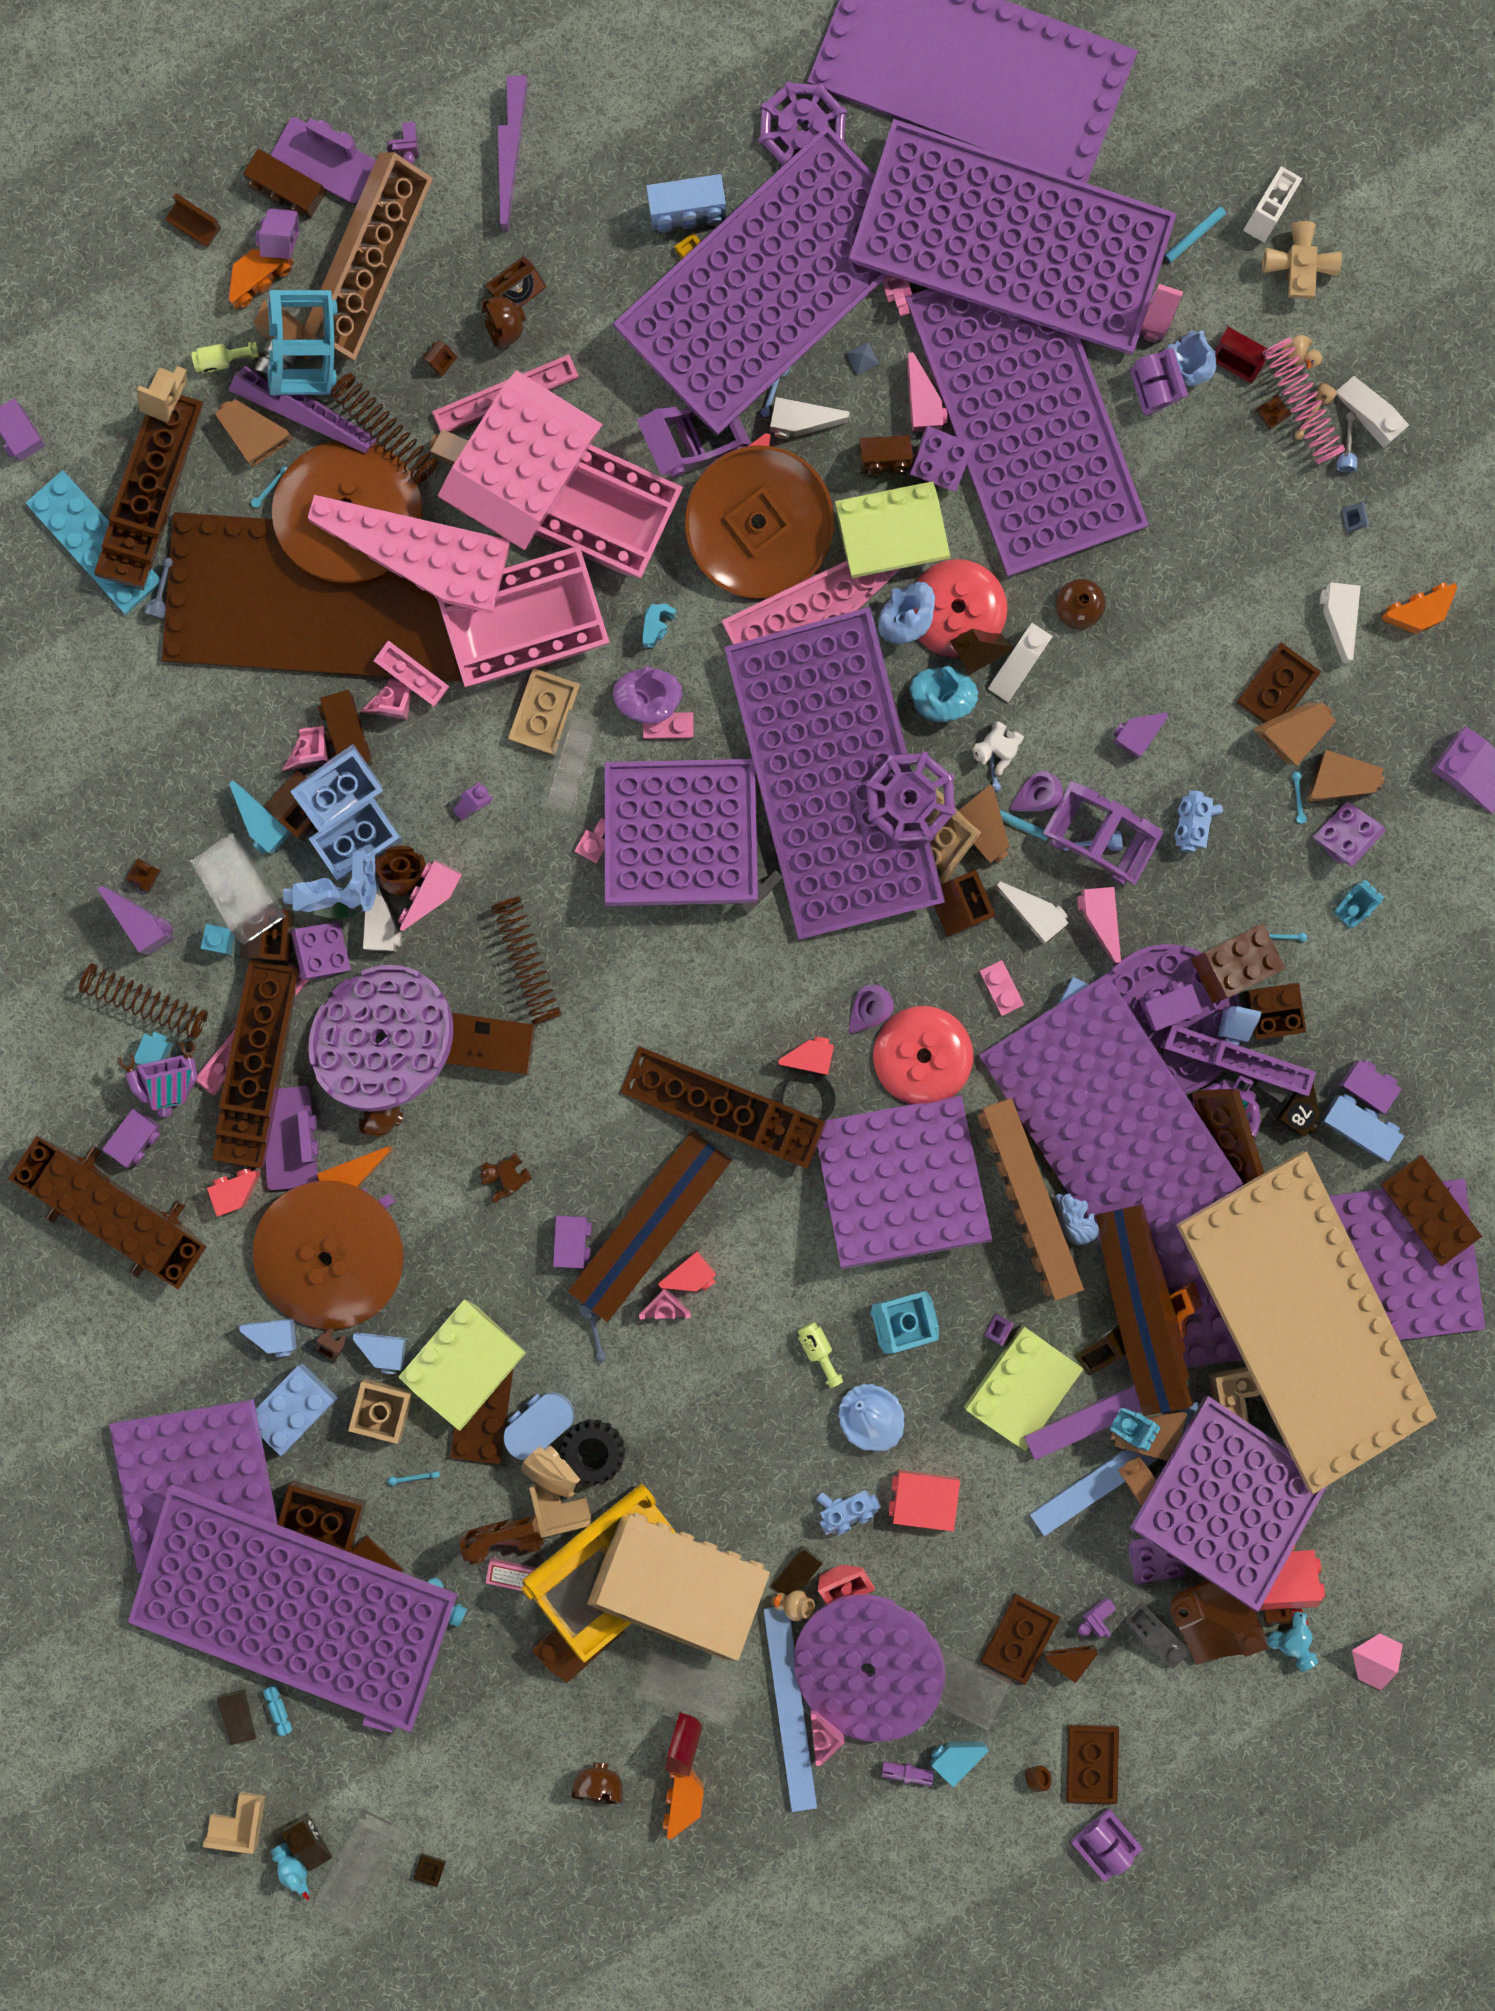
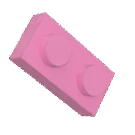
[643,712,694,739]
[979,960,1024,1016]

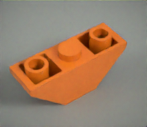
[229,249,294,310]
[1381,582,1457,634]
[663,1769,704,1839]

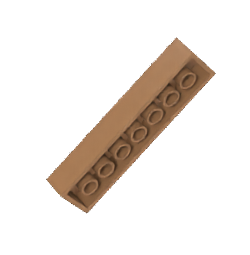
[301,152,433,360]
[977,1098,1084,1301]

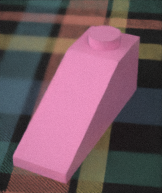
[1140,284,1183,343]
[907,352,947,433]
[1078,887,1121,964]

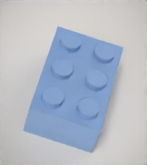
[646,174,726,233]
[309,798,403,883]
[256,1363,338,1456]

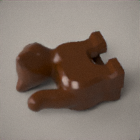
[479,1152,532,1203]

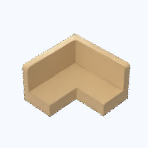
[137,366,187,423]
[1208,1366,1261,1423]
[529,1483,592,1538]
[203,1792,265,1854]

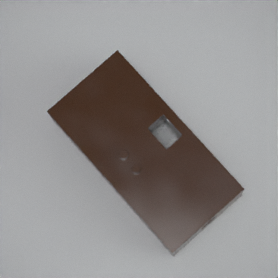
[445,1013,536,1075]

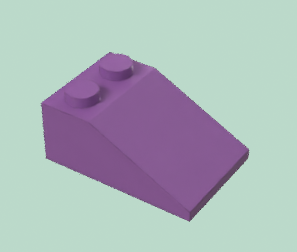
[1431,726,1495,814]
[98,886,175,955]

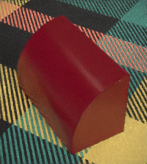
[1214,326,1268,384]
[665,1711,702,1777]

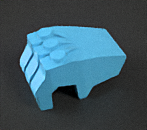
[643,603,676,648]
[1334,880,1384,929]
[1109,1408,1160,1452]

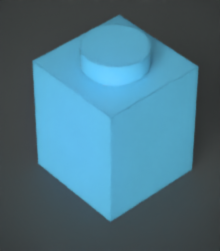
[201,924,236,955]
[134,1031,172,1065]

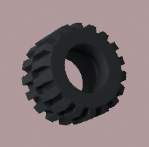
[560,1419,625,1486]

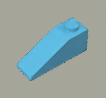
[229,780,292,855]

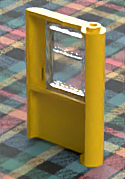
[521,1483,676,1663]

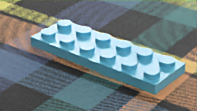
[26,470,161,615]

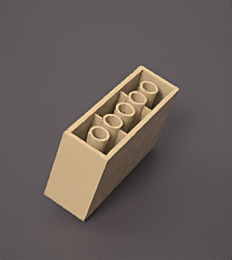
[586,1513,770,1661]

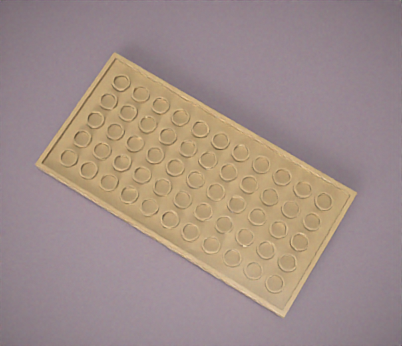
[1176,1151,1437,1494]

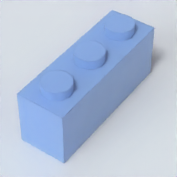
[1319,1094,1404,1162]

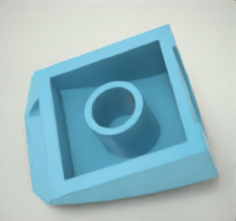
[871,1291,939,1354]

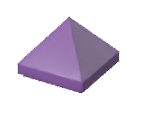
[984,1314,1014,1346]

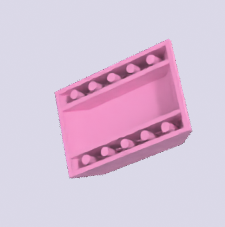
[438,371,603,550]
[535,445,683,579]
[438,545,610,687]

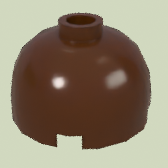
[481,296,526,350]
[1055,579,1106,629]
[375,846,426,896]
[358,1106,403,1137]
[571,1763,623,1804]

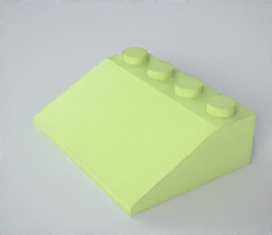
[835,481,950,578]
[399,1299,526,1431]
[964,1325,1083,1451]

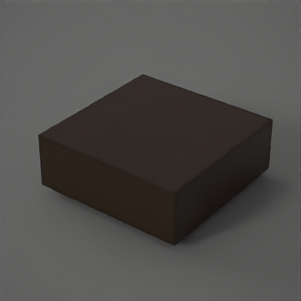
[413,1853,446,1887]

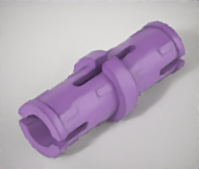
[881,1761,934,1787]

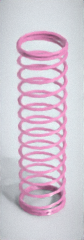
[1262,337,1345,465]

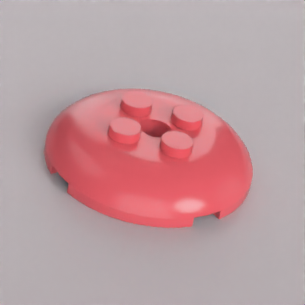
[913,559,1007,658]
[873,1006,973,1105]

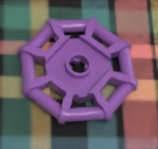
[758,81,847,167]
[865,751,957,844]

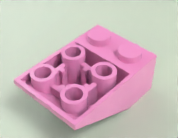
[398,860,462,931]

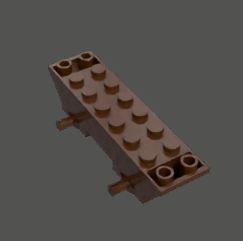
[8,1136,207,1290]

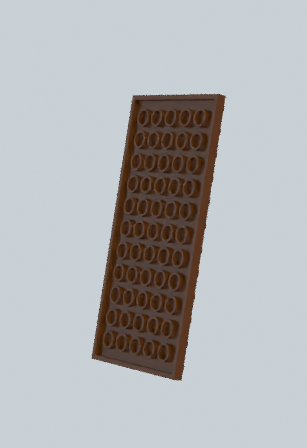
[162,512,462,683]

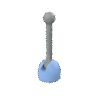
[1337,412,1357,472]

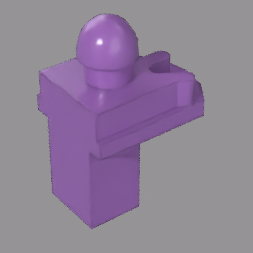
[387,122,419,165]
[453,782,493,821]
[1078,1598,1116,1638]

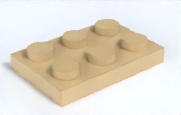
[508,668,581,756]

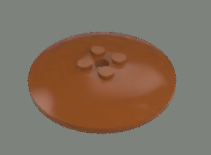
[272,440,423,583]
[685,445,834,598]
[253,1181,404,1329]

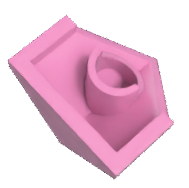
[360,678,412,720]
[282,726,329,771]
[639,1288,691,1319]
[1352,1633,1403,1690]
[810,1709,845,1766]

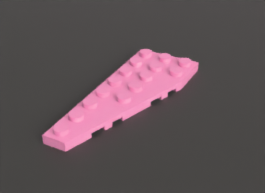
[308,495,511,614]
[722,561,902,645]

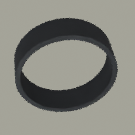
[780,1072,836,1121]

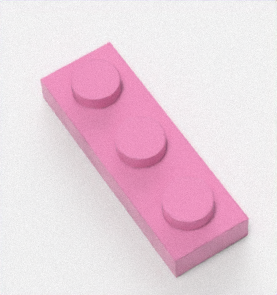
[374,641,450,707]

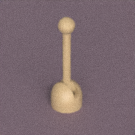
[1294,383,1337,440]

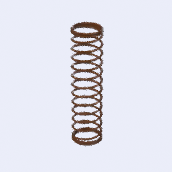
[330,373,438,484]
[491,896,562,1025]
[78,963,208,1040]

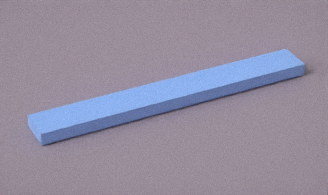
[1030,1401,1199,1536]
[763,1606,817,1812]

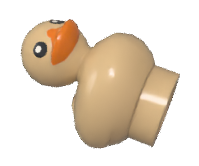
[1282,334,1322,369]
[771,1590,815,1621]

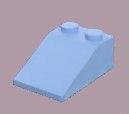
[290,744,383,833]

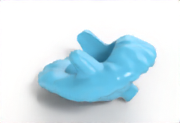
[909,666,978,722]

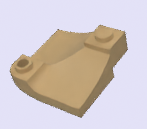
[925,789,982,884]

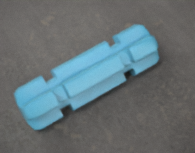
[263,1685,292,1736]

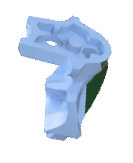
[283,850,380,918]

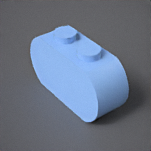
[504,1392,574,1460]

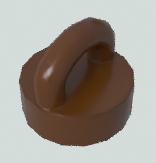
[1025,1765,1051,1792]

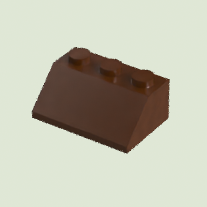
[532,1595,624,1683]

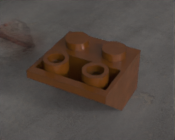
[859,435,913,477]
[264,770,314,841]
[934,870,995,937]
[239,908,294,962]
[1244,983,1307,1040]

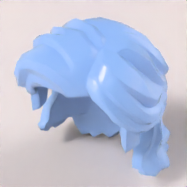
[1165,330,1216,386]
[1053,1194,1099,1245]

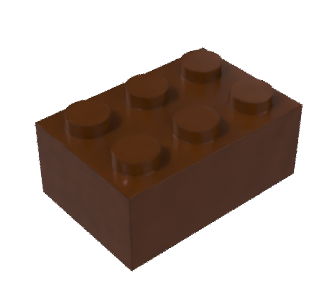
[1191,923,1286,1004]
[277,1481,367,1553]

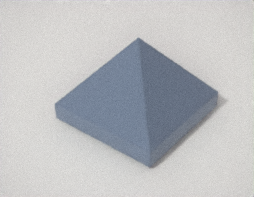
[846,342,879,375]
[1342,502,1369,533]

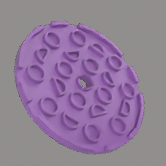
[1107,944,1241,1093]
[309,965,453,1111]
[794,1594,945,1742]

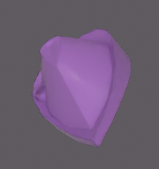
[1009,771,1063,812]
[849,984,894,1033]

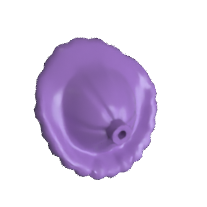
[612,666,683,724]

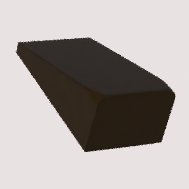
[771,1545,823,1596]
[217,1689,256,1745]

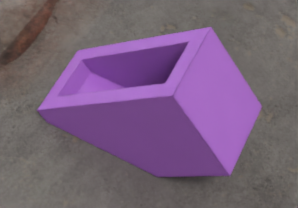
[1113,713,1169,760]

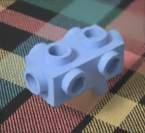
[1174,791,1223,853]
[817,1490,881,1535]

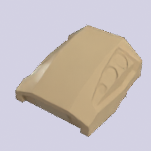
[521,1446,580,1499]

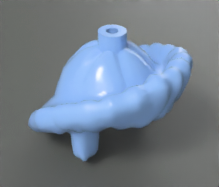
[878,582,935,645]
[838,1384,905,1452]

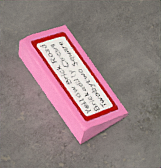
[486,1558,536,1591]

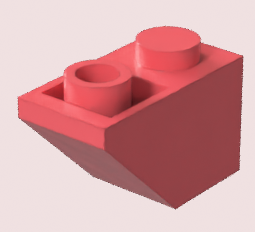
[207,1167,260,1216]

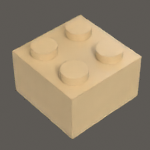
[348,1379,414,1444]

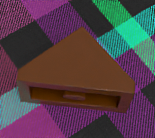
[1044,1645,1097,1683]

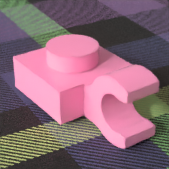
[882,275,912,316]
[575,818,605,864]

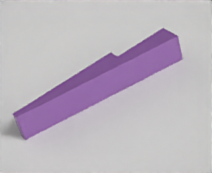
[498,75,528,231]
[228,366,376,453]
[1160,1024,1316,1096]
[1024,1385,1142,1460]

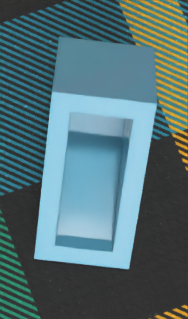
[930,1742,989,1787]

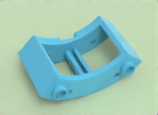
[267,290,337,395]

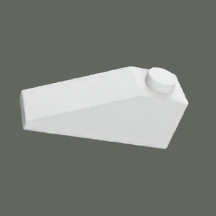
[1243,166,1302,243]
[1336,376,1409,448]
[770,397,850,439]
[1320,583,1361,664]
[988,623,1053,703]
[363,877,402,952]
[995,882,1068,944]

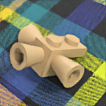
[1262,221,1342,299]

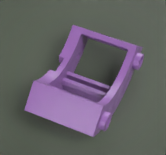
[637,406,751,478]
[1043,781,1163,885]

